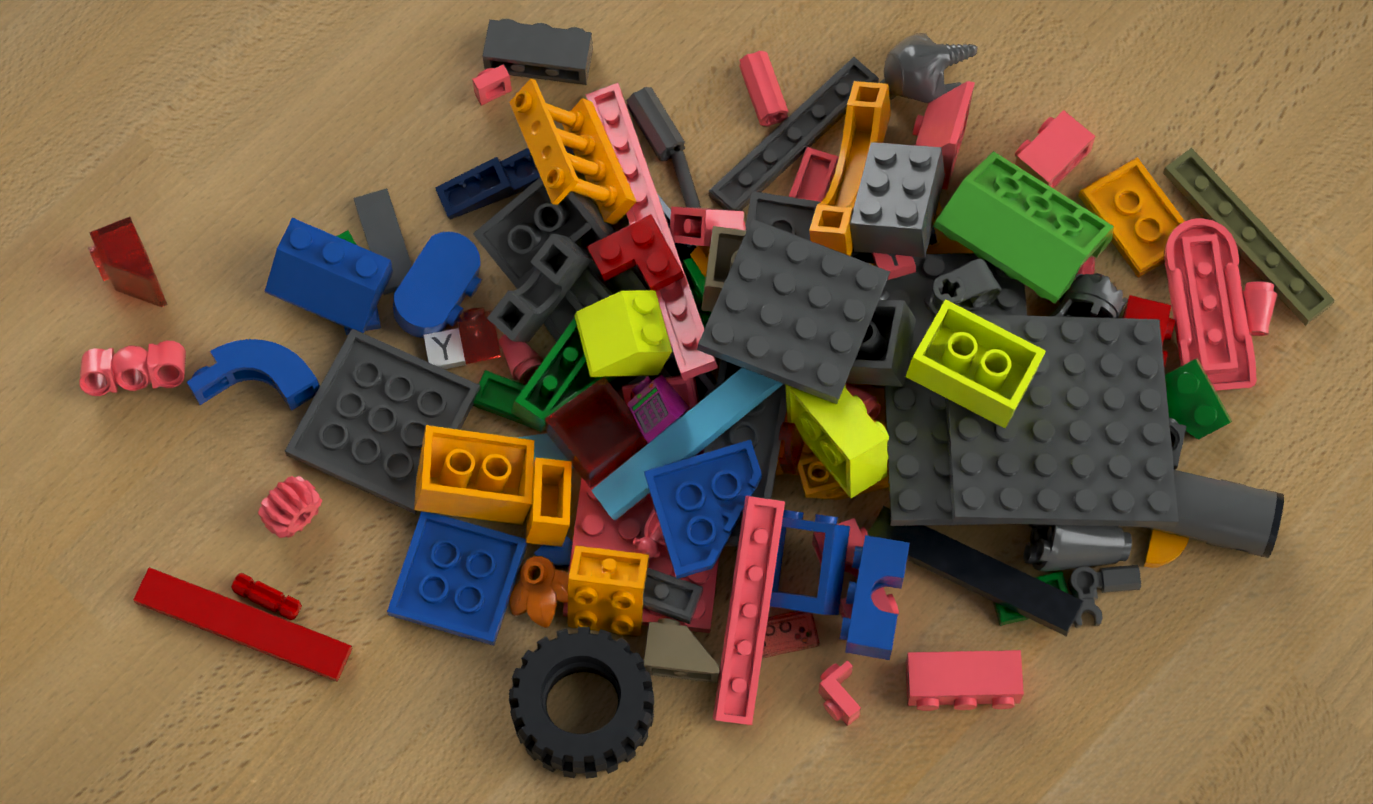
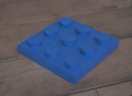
[387,511,528,646]

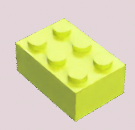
[905,299,1046,429]
[785,384,889,498]

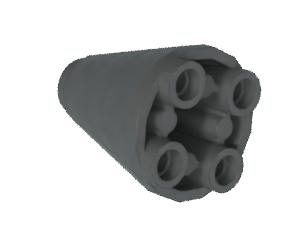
[1024,524,1132,572]

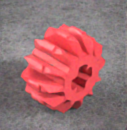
[258,476,322,538]

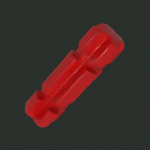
[231,573,302,620]

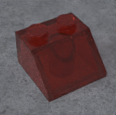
[88,217,168,307]

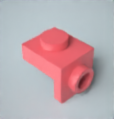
[818,661,861,726]

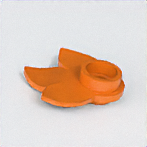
[509,556,569,628]

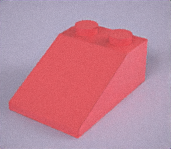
[912,81,975,190]

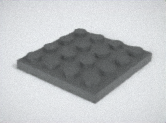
[697,219,890,404]
[285,329,481,514]

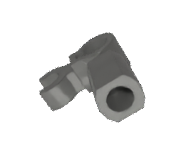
[1068,565,1141,628]

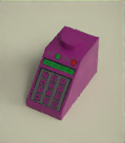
[627,374,690,443]

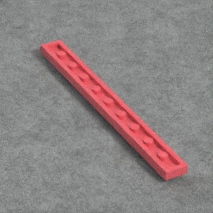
[586,83,718,380]

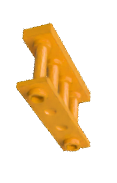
[509,78,637,225]

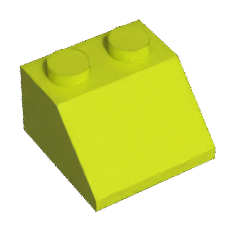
[574,290,672,377]

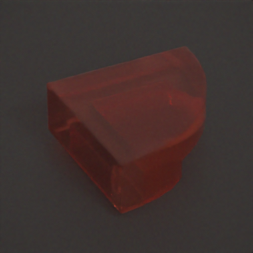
[779,422,804,474]

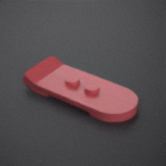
[1164,218,1257,391]

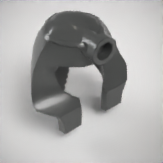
[880,33,978,103]

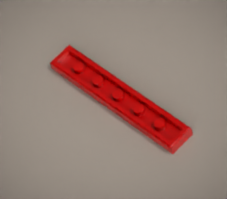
[133,567,353,682]

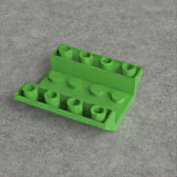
[933,151,1114,303]

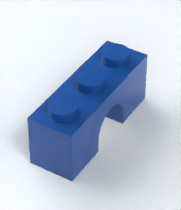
[840,535,910,660]

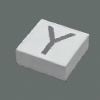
[423,328,466,369]

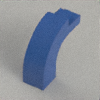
[187,339,320,411]

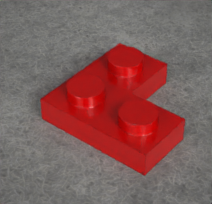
[587,214,684,291]

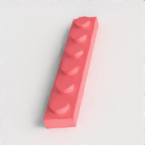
[713,496,785,725]

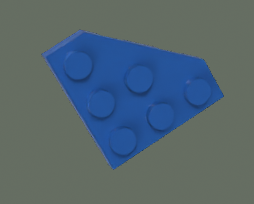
[644,439,762,579]

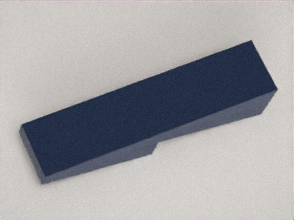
[435,146,576,220]

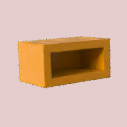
[526,457,572,547]

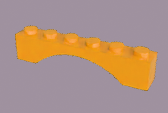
[809,81,891,256]

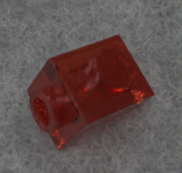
[457,307,501,364]

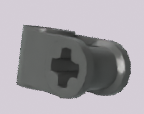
[928,259,1002,317]

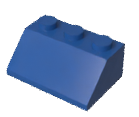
[265,218,393,333]

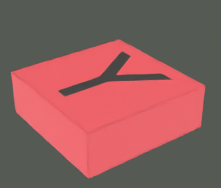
[871,253,916,280]

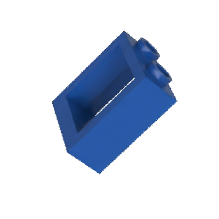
[770,510,850,615]

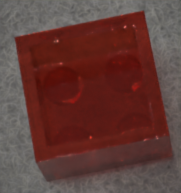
[545,377,648,488]

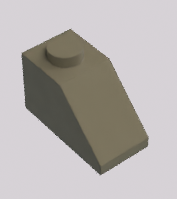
[644,618,719,683]

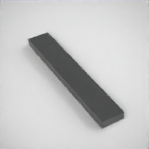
[709,57,879,211]

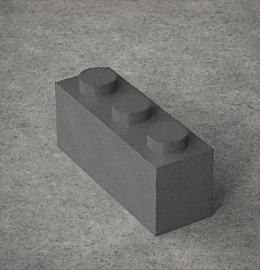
[482,19,593,85]

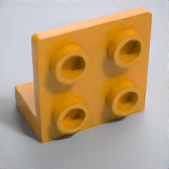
[567,545,649,636]

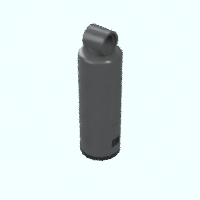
[1144,470,1284,558]

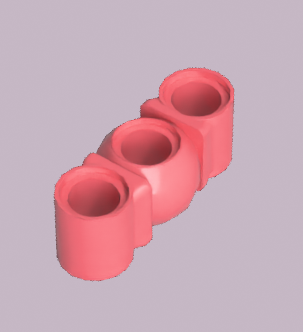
[79,340,186,396]

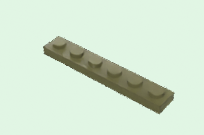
[1163,148,1335,326]

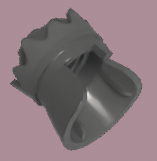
[1050,273,1128,318]

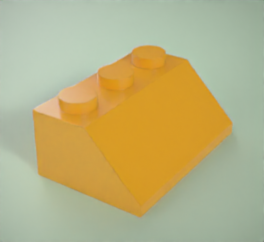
[414,425,535,525]

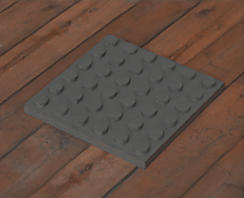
[945,314,1179,528]

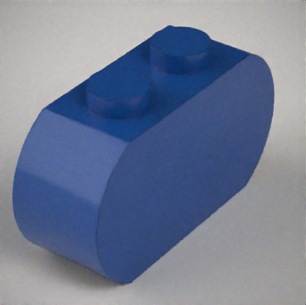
[393,232,482,338]

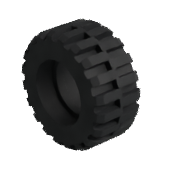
[509,627,654,779]

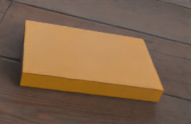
[1078,157,1185,278]

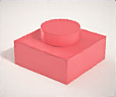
[472,64,512,106]

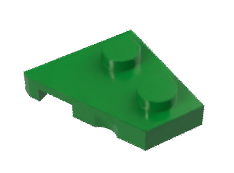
[1165,358,1232,440]

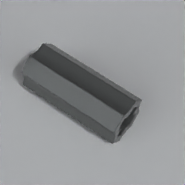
[626,87,685,161]

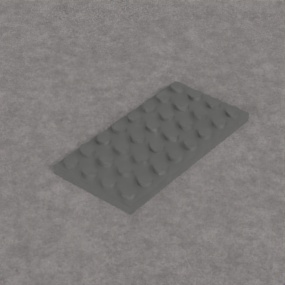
[883,253,1027,526]

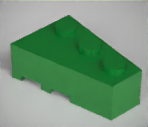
[511,317,619,433]

